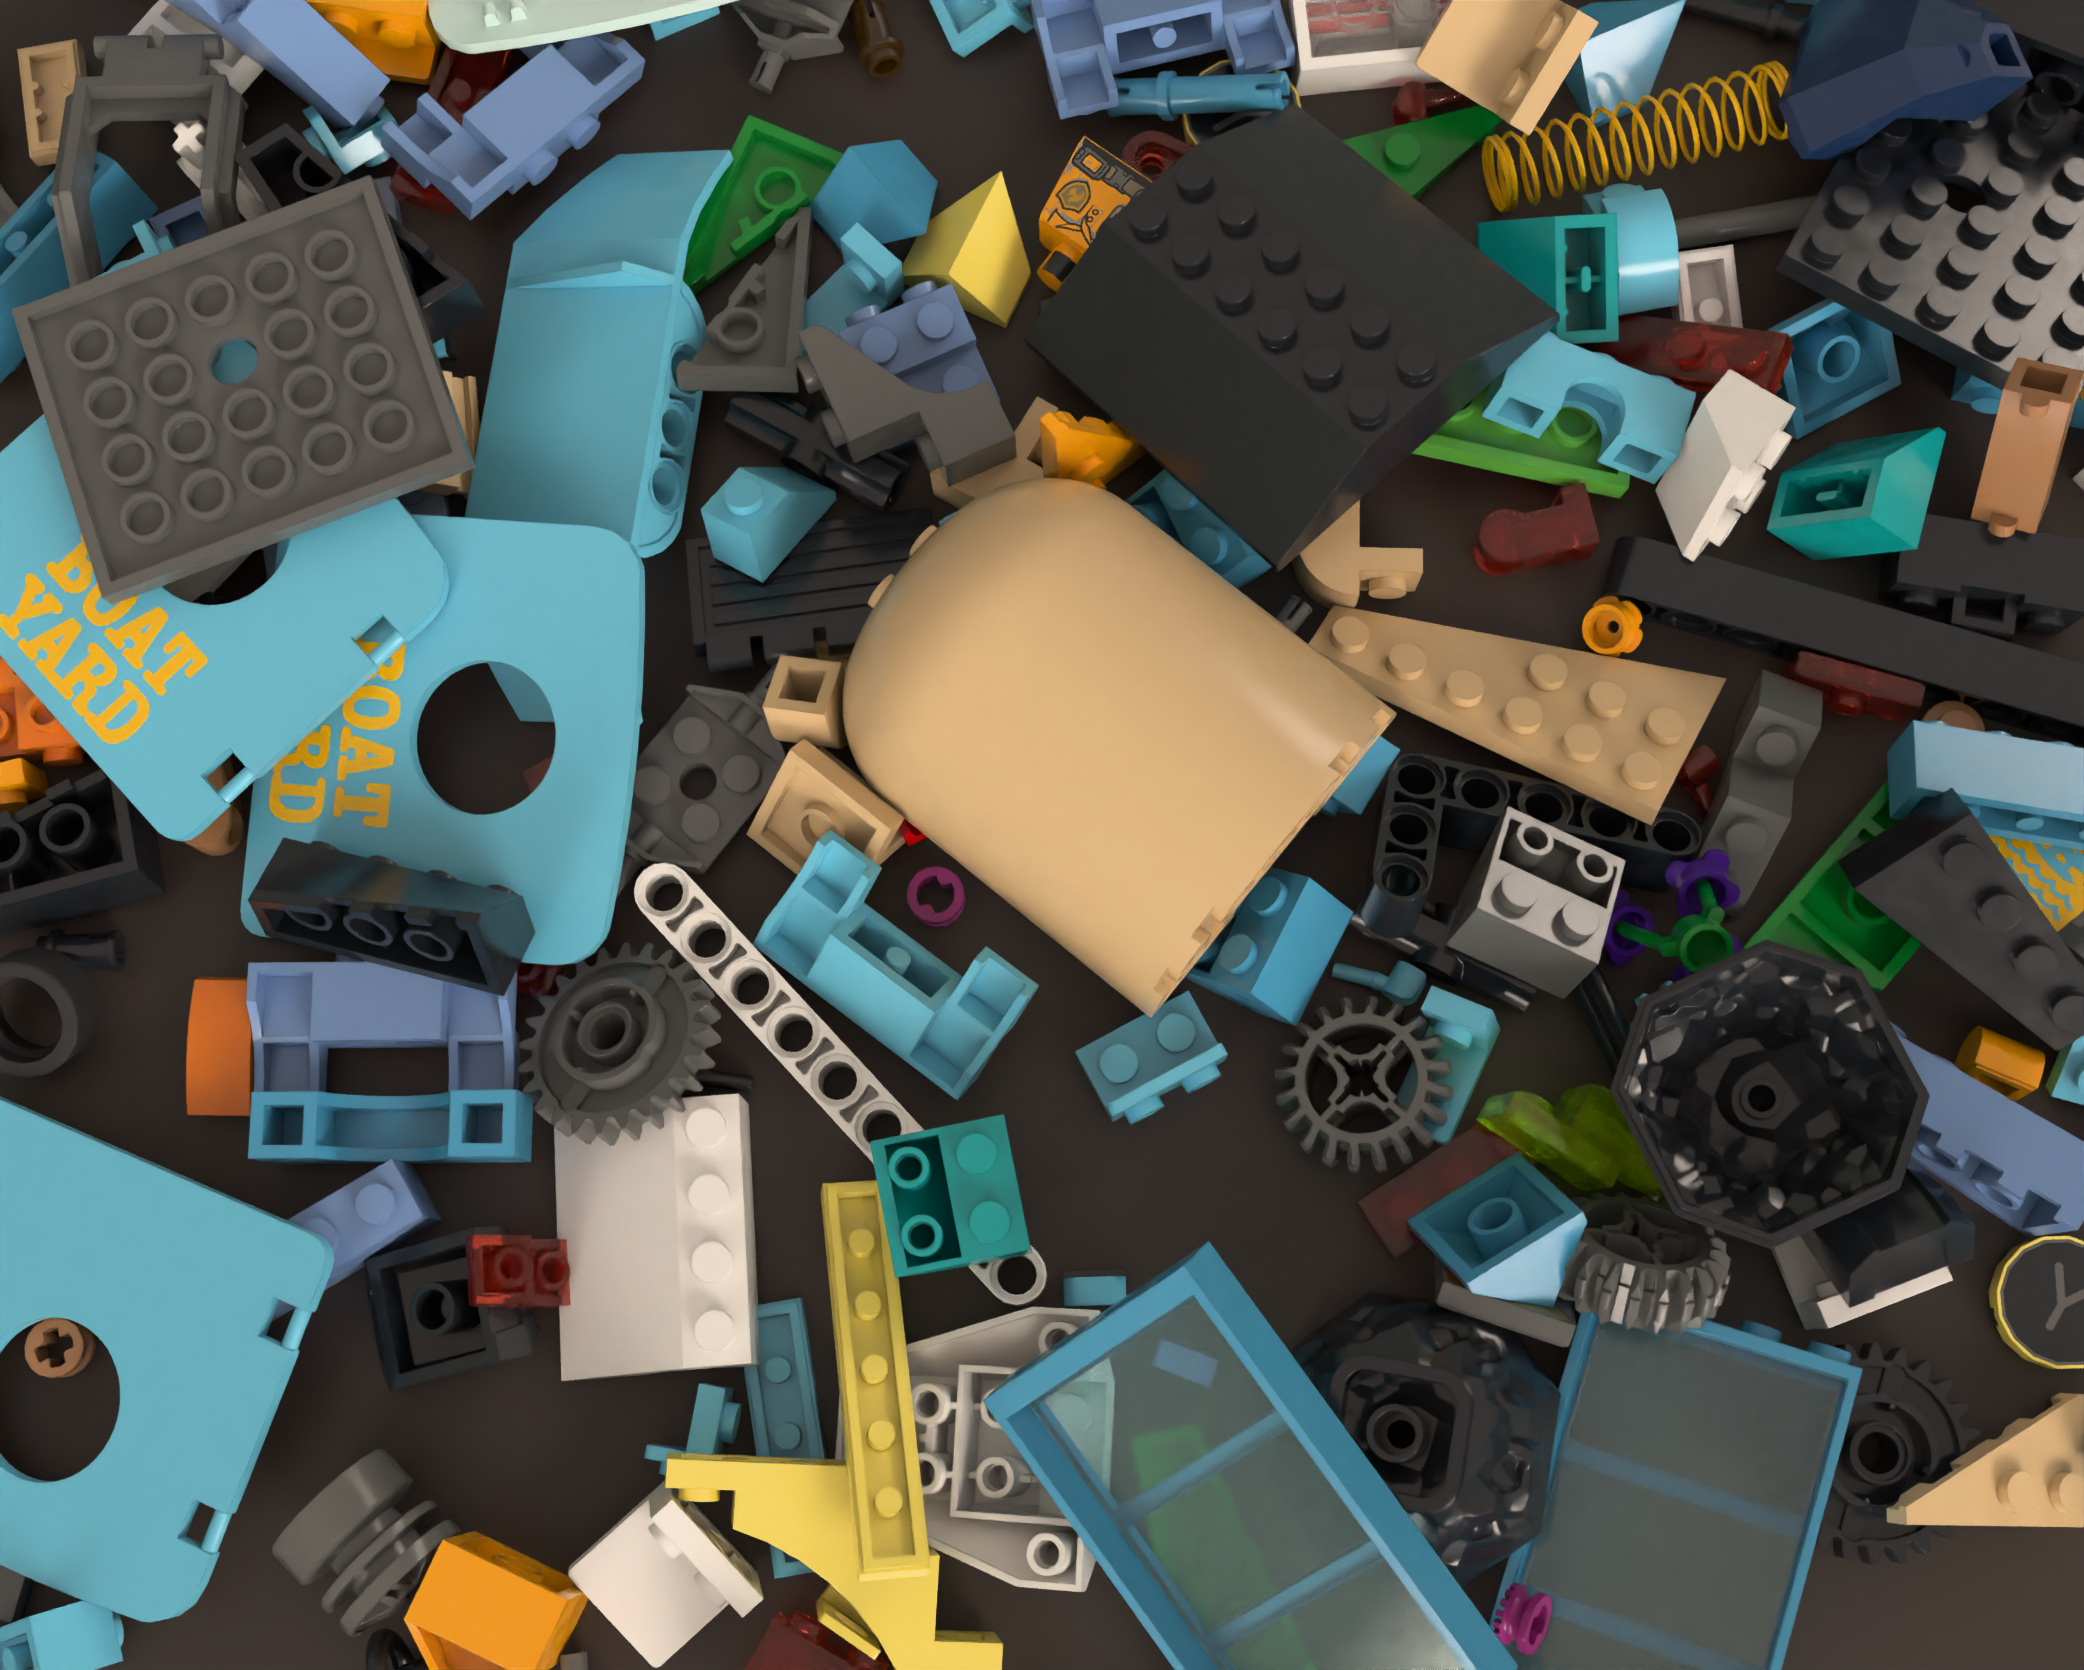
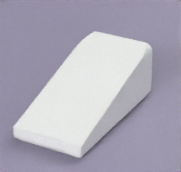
[1670,244,1748,377]

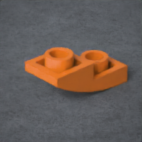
[186,977,254,1116]

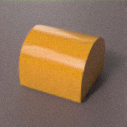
[1955,1026,2045,1102]

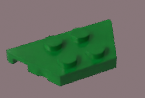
[1742,778,1922,994]

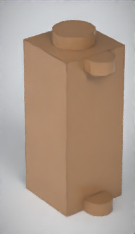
[1970,357,2084,537]

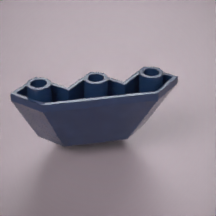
[1778,0,2033,160]

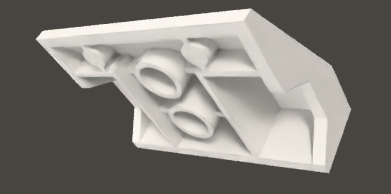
[554,1093,761,1381]

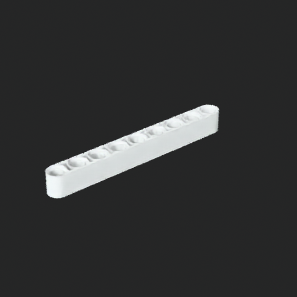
[634,863,1048,1307]

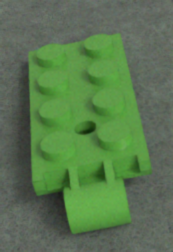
[1412,383,1630,499]

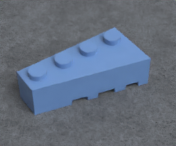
[1890,1022,2084,1237]

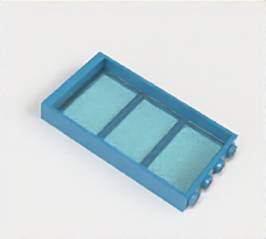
[983,1241,1518,1670]
[1489,1312,1863,1670]

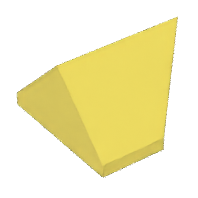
[902,171,1032,328]

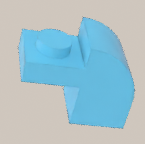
[1582,183,1679,316]

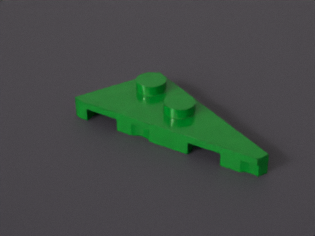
[1341,105,1505,200]
[683,115,844,295]

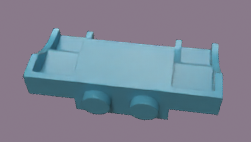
[753,829,1039,1101]

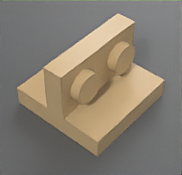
[747,738,906,875]

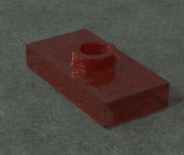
[1781,651,1926,723]

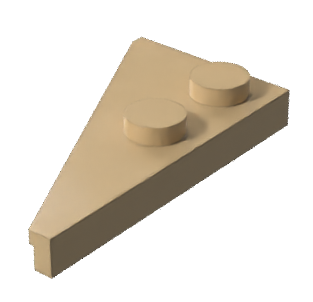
[1886,1393,2084,1527]

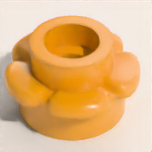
[1582,596,1643,658]

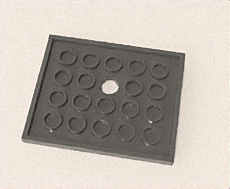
[11,175,476,604]

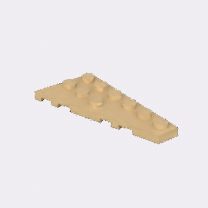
[1309,605,1727,826]

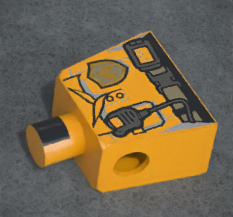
[1037,136,1152,292]

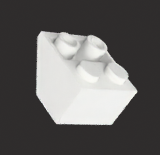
[1655,369,1796,562]

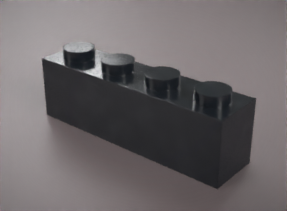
[248,838,535,996]

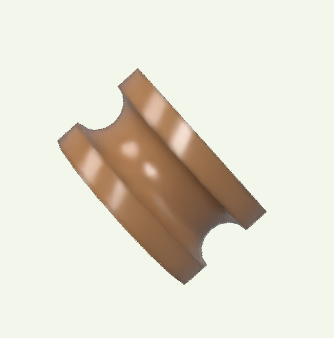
[24,1318,96,1378]

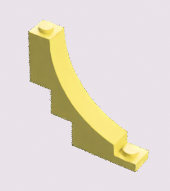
[665,1452,1003,1670]

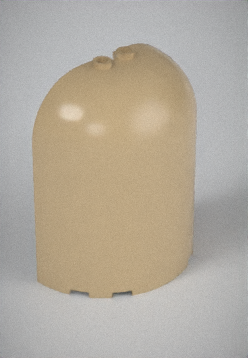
[842,478,1397,1018]

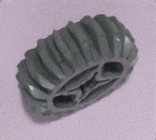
[1275,996,1454,1174]
[1557,1192,1731,1335]

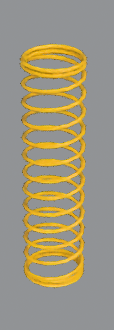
[1482,61,1789,214]

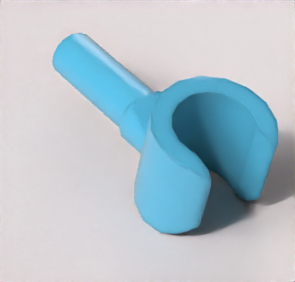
[1332,960,1426,1006]

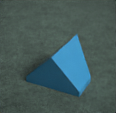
[1564,0,1686,128]
[809,139,939,254]

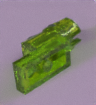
[1476,1083,1666,1202]

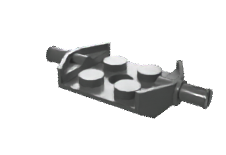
[731,0,853,94]
[617,664,786,896]

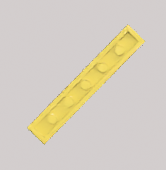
[820,1180,931,1582]

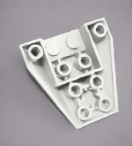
[835,1307,1117,1592]

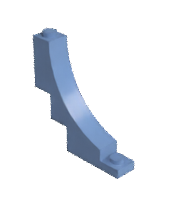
[164,0,390,128]

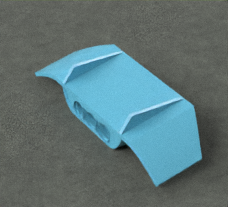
[464,150,734,724]

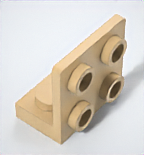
[1414,0,1599,136]

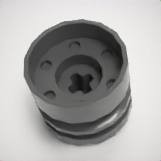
[272,1449,462,1638]

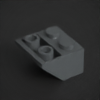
[1446,806,1626,999]

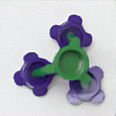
[1603,849,1743,983]

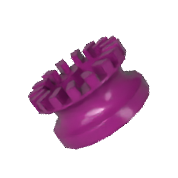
[907,866,965,928]
[1493,1582,1552,1656]

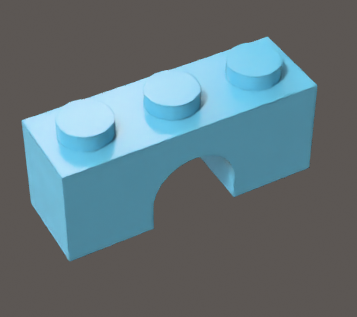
[1481,331,1696,484]

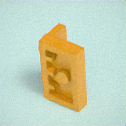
[305,0,441,85]

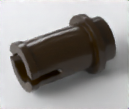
[847,0,905,78]

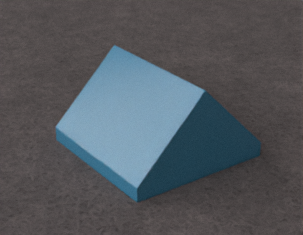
[1746,298,1901,439]
[1407,1152,1587,1308]

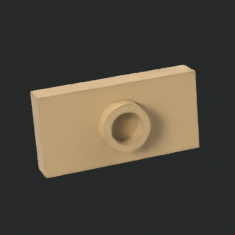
[17,39,87,166]

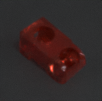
[1473,483,1600,576]

